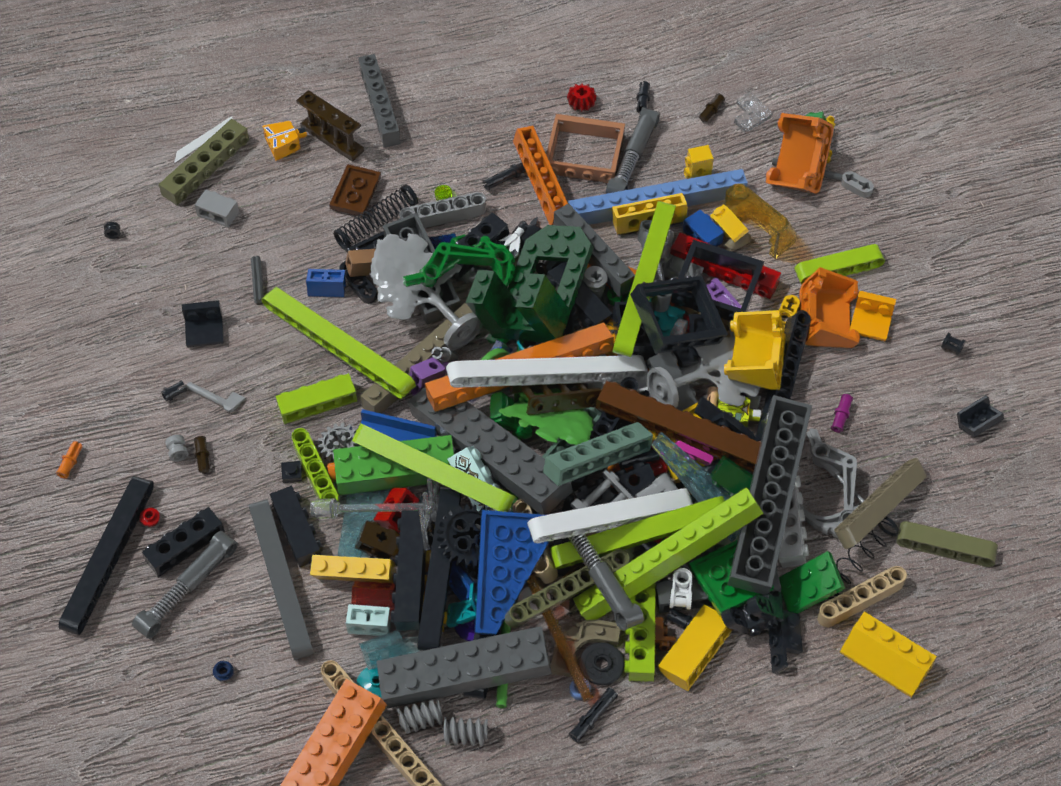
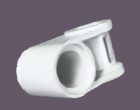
[670,568,692,610]

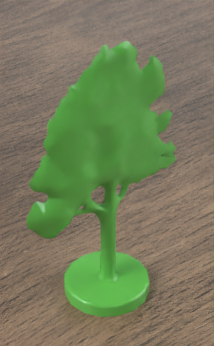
[481,348,593,445]

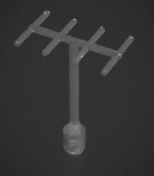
[310,478,440,550]

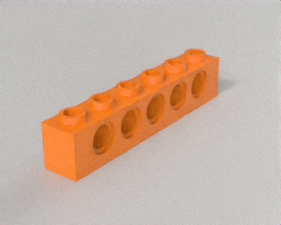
[513,125,568,225]

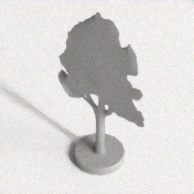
[370,233,483,350]
[647,328,761,408]

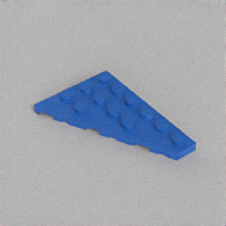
[475,510,549,635]

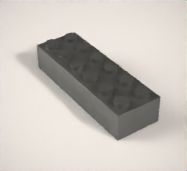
[383,213,461,325]

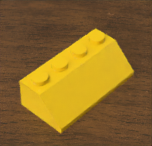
[839,612,937,698]

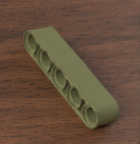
[896,521,998,567]

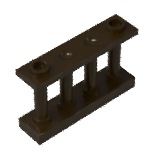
[296,90,364,162]
[509,383,601,415]

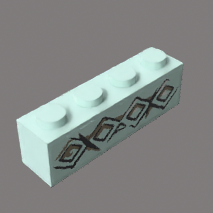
[447,446,511,512]

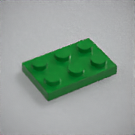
[779,551,845,614]

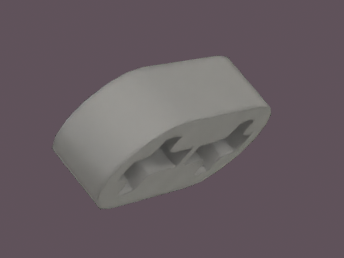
[841,171,874,198]

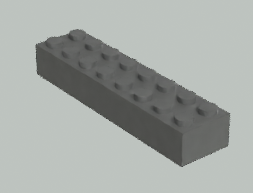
[377,626,552,709]

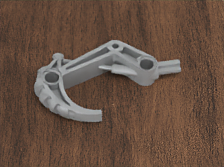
[800,428,865,538]

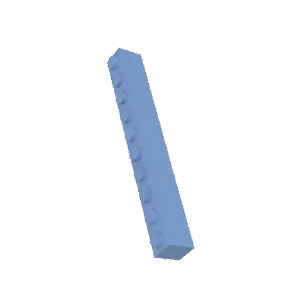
[568,169,748,225]

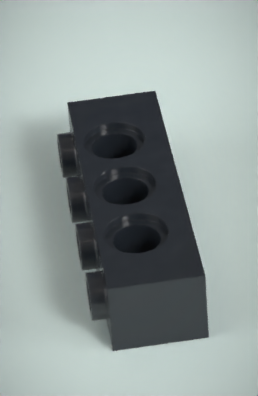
[452,212,510,281]
[574,461,656,507]
[142,507,225,578]

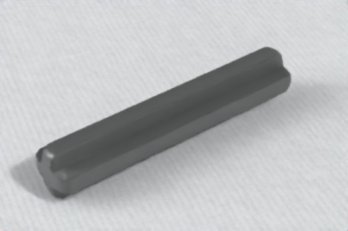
[251,256,264,304]

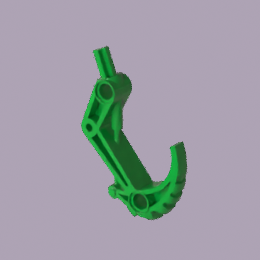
[403,236,515,287]

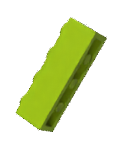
[275,373,358,424]

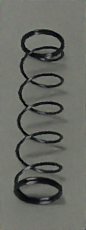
[829,516,899,599]

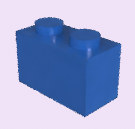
[683,209,724,247]

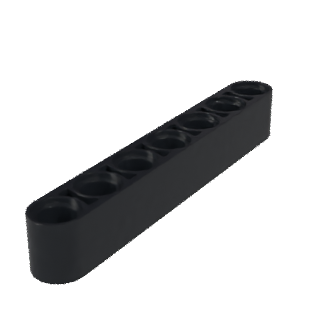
[571,377,639,491]

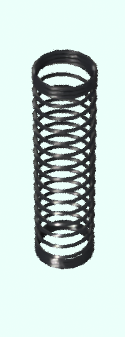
[333,184,418,250]

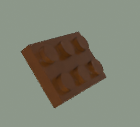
[329,164,381,217]

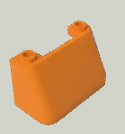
[766,113,833,194]
[800,267,860,348]

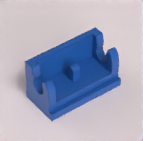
[306,269,346,297]

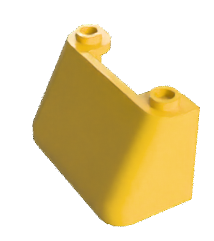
[724,310,786,390]

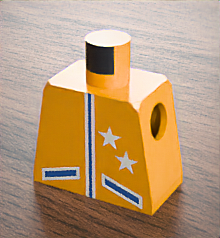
[263,121,307,161]

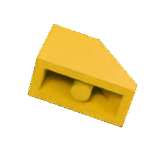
[710,204,749,243]

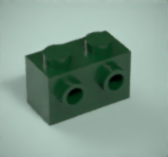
[710,456,753,497]

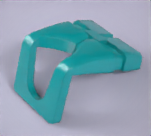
[446,583,477,628]

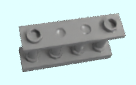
[571,470,634,561]

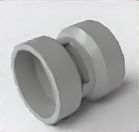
[165,435,189,462]

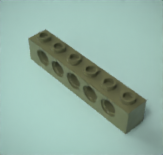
[158,118,249,205]

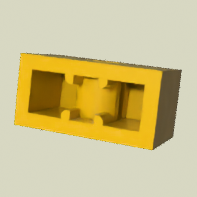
[684,145,714,179]

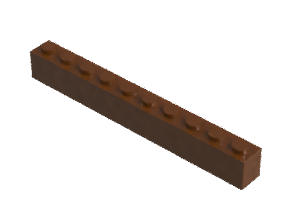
[596,381,761,472]

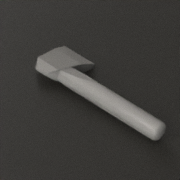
[186,382,246,412]

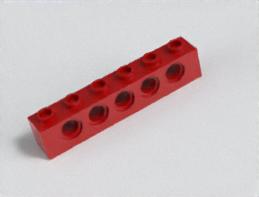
[670,233,781,299]

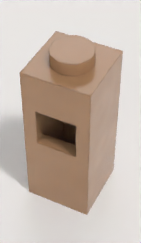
[345,249,376,277]

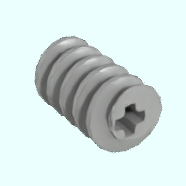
[583,266,607,300]
[397,698,443,734]
[444,717,488,746]

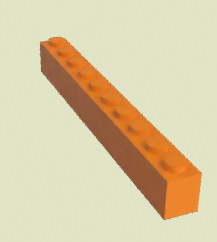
[425,323,614,412]

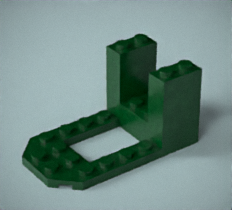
[466,225,594,343]

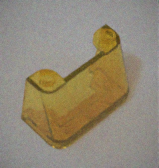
[724,183,797,259]

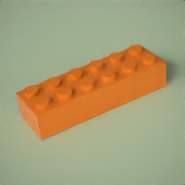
[280,679,387,786]

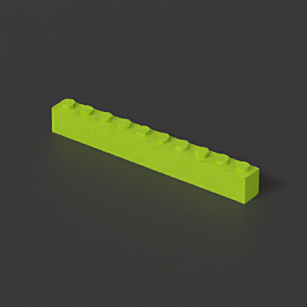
[573,487,763,620]

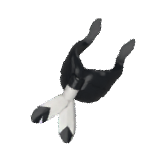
[495,217,542,258]

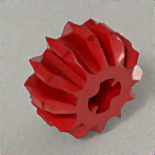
[567,83,597,112]

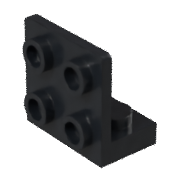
[182,300,224,348]

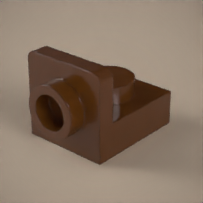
[655,617,676,651]

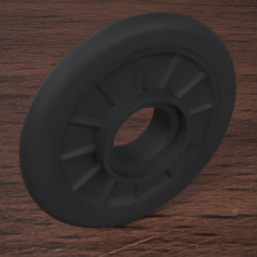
[579,643,625,685]

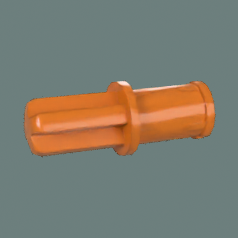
[56,441,82,479]

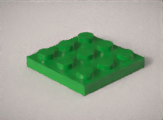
[689,540,774,616]

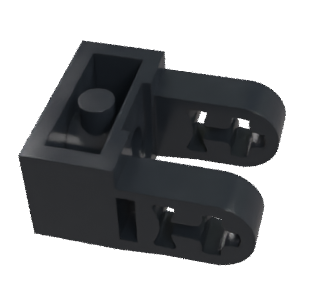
[721,594,785,636]

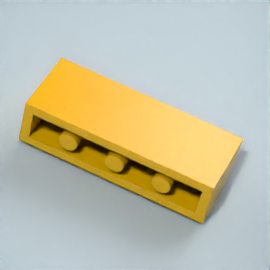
[658,604,733,691]

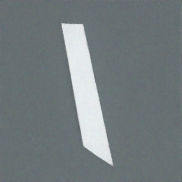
[174,116,233,163]

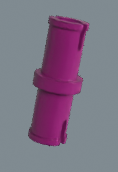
[831,394,853,433]

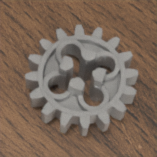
[318,423,361,462]

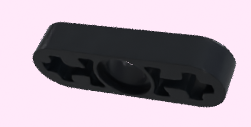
[339,261,377,304]

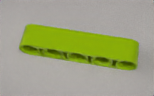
[794,244,885,285]
[291,428,340,515]

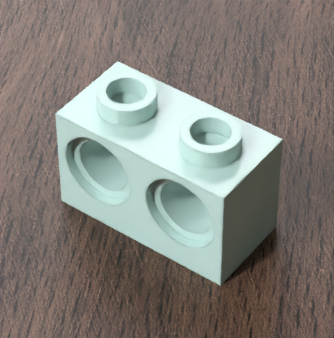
[346,604,391,637]

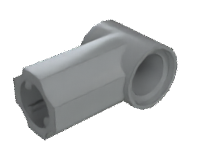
[635,473,678,498]

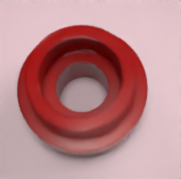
[140,508,160,527]

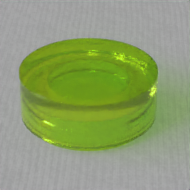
[434,185,452,201]

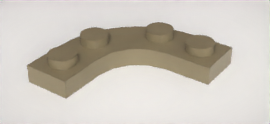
[551,620,621,677]

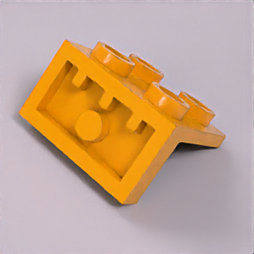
[849,290,896,341]

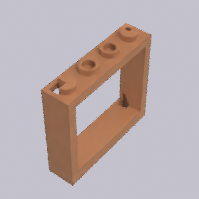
[546,114,625,183]

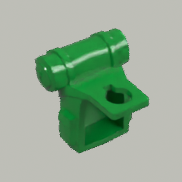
[490,392,534,439]

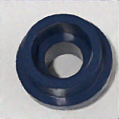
[213,661,234,681]

